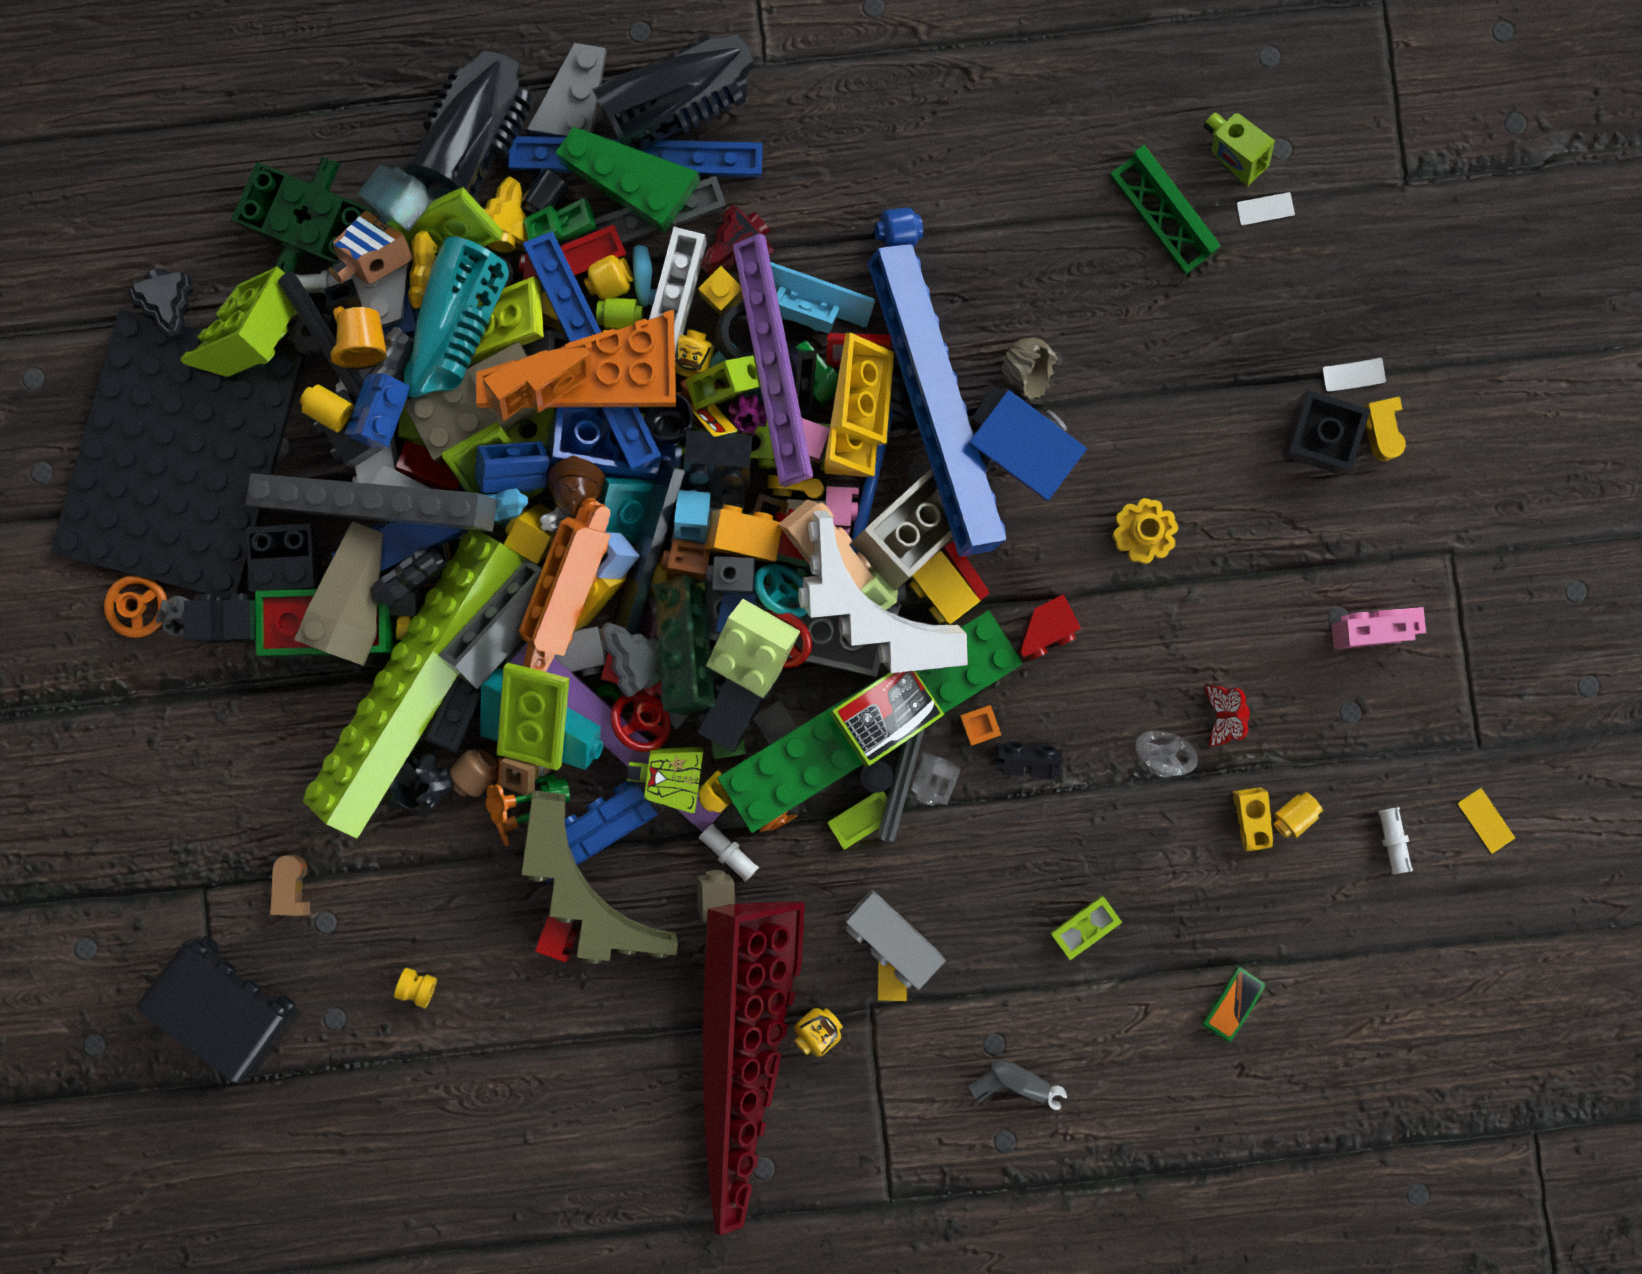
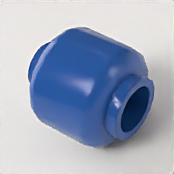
[874,207,923,247]

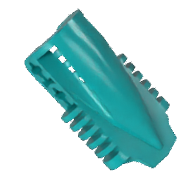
[403,237,509,398]

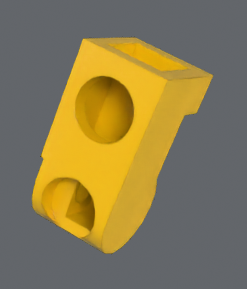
[1363,397,1406,461]
[1232,787,1273,852]

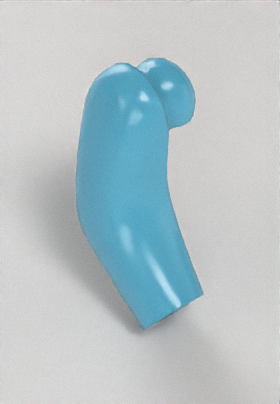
[632,245,657,308]

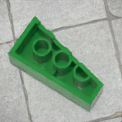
[555,127,700,234]

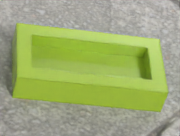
[827,791,888,850]

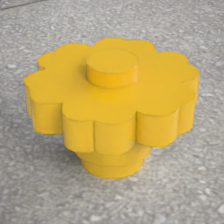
[1112,498,1178,564]

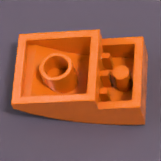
[483,348,592,422]

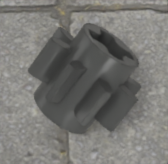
[156,596,188,636]

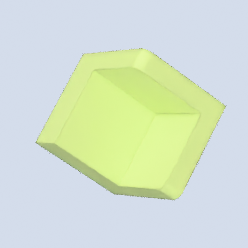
[860,569,898,610]

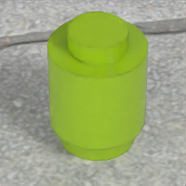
[596,298,644,330]

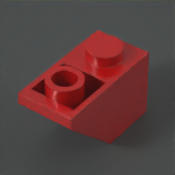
[1018,594,1081,661]

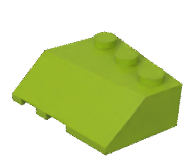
[180,266,297,377]

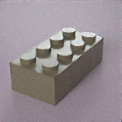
[404,342,550,466]
[851,469,953,590]

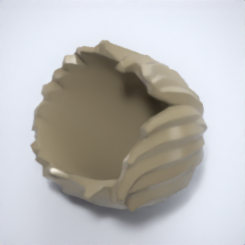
[1001,338,1058,401]

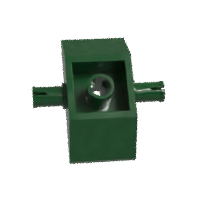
[231,156,375,273]

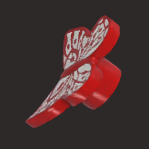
[1204,685,1250,747]

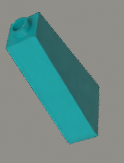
[480,668,603,770]

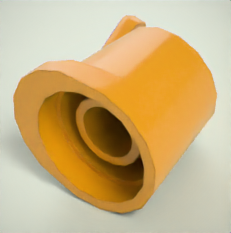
[330,306,387,368]

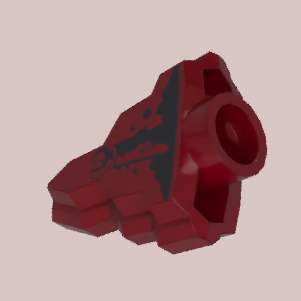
[701,204,775,276]

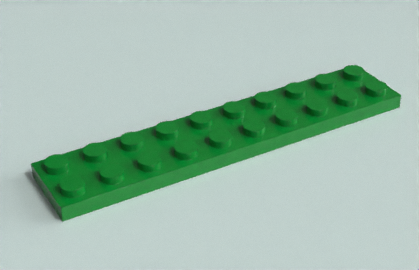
[717,610,1023,833]

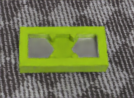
[1050,895,1122,960]

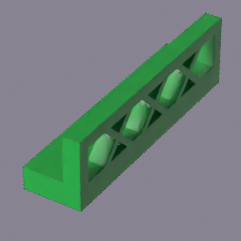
[1109,145,1221,275]

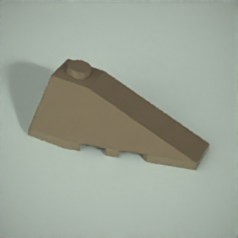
[294,521,384,666]

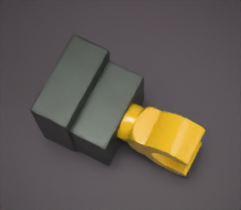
[388,588,421,640]

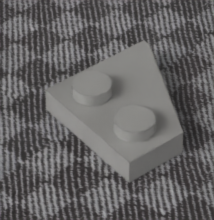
[352,261,411,328]

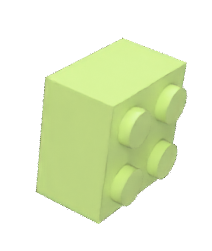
[706,599,800,698]

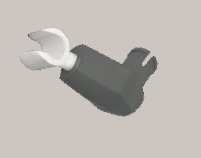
[968,1060,1067,1110]

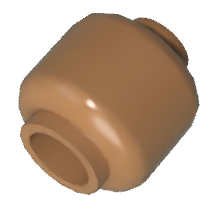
[450,749,498,797]

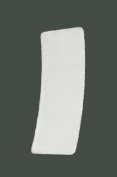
[1323,358,1386,392]

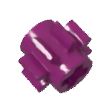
[728,394,767,435]

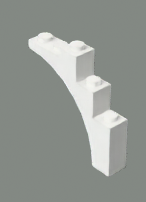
[798,510,967,673]

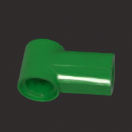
[796,340,839,407]

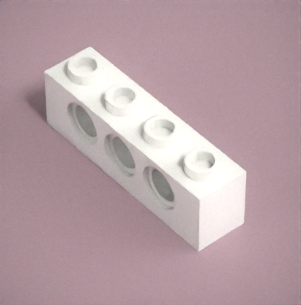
[649,227,707,352]

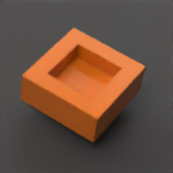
[960,705,1001,746]

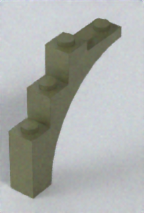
[522,790,678,964]

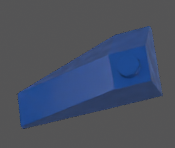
[547,407,682,479]

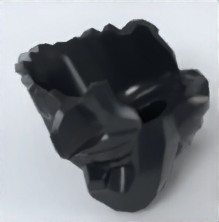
[386,754,455,818]

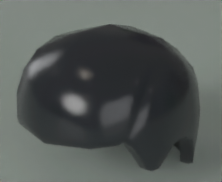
[644,393,693,445]

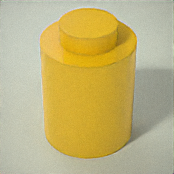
[300,384,354,433]

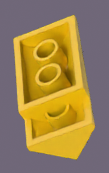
[824,333,894,477]

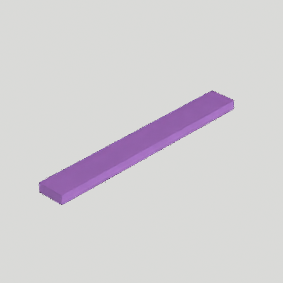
[733,233,813,487]
[510,643,723,832]

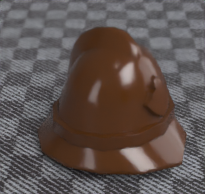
[547,455,606,519]

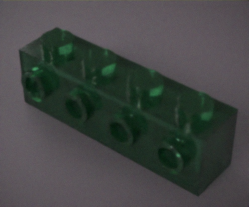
[654,575,715,715]

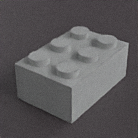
[845,889,946,990]

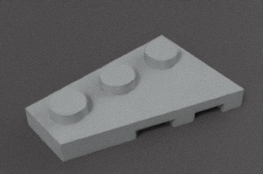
[527,43,607,138]

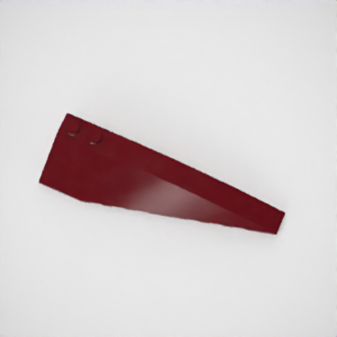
[703,901,805,1236]

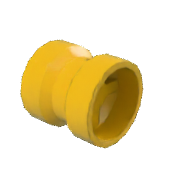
[394,967,437,1009]

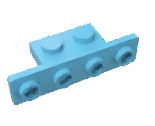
[770,262,875,334]

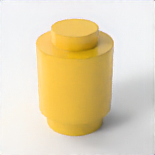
[1273,792,1323,839]

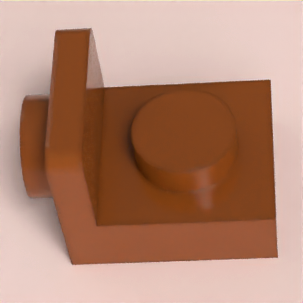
[661,539,711,582]

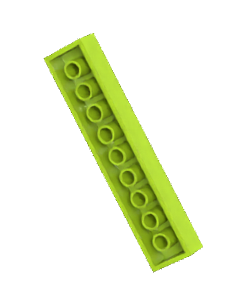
[302,530,528,839]

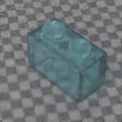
[357,164,432,231]

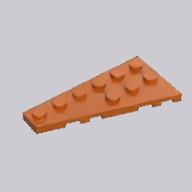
[476,310,676,408]

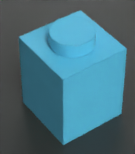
[674,490,710,543]

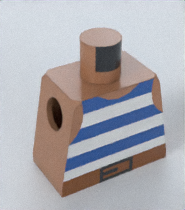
[329,211,413,284]

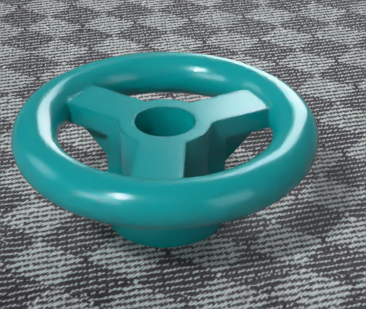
[754,564,807,618]

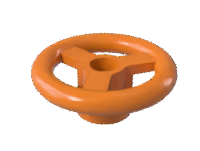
[104,575,167,638]

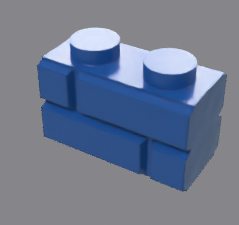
[344,373,410,448]
[474,441,549,494]

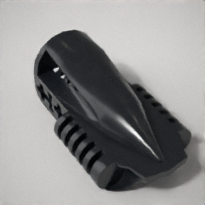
[592,34,754,151]
[405,51,535,199]

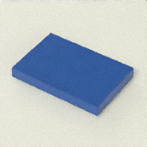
[969,390,1087,502]

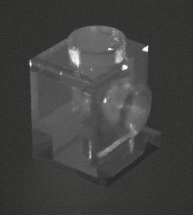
[911,752,961,806]

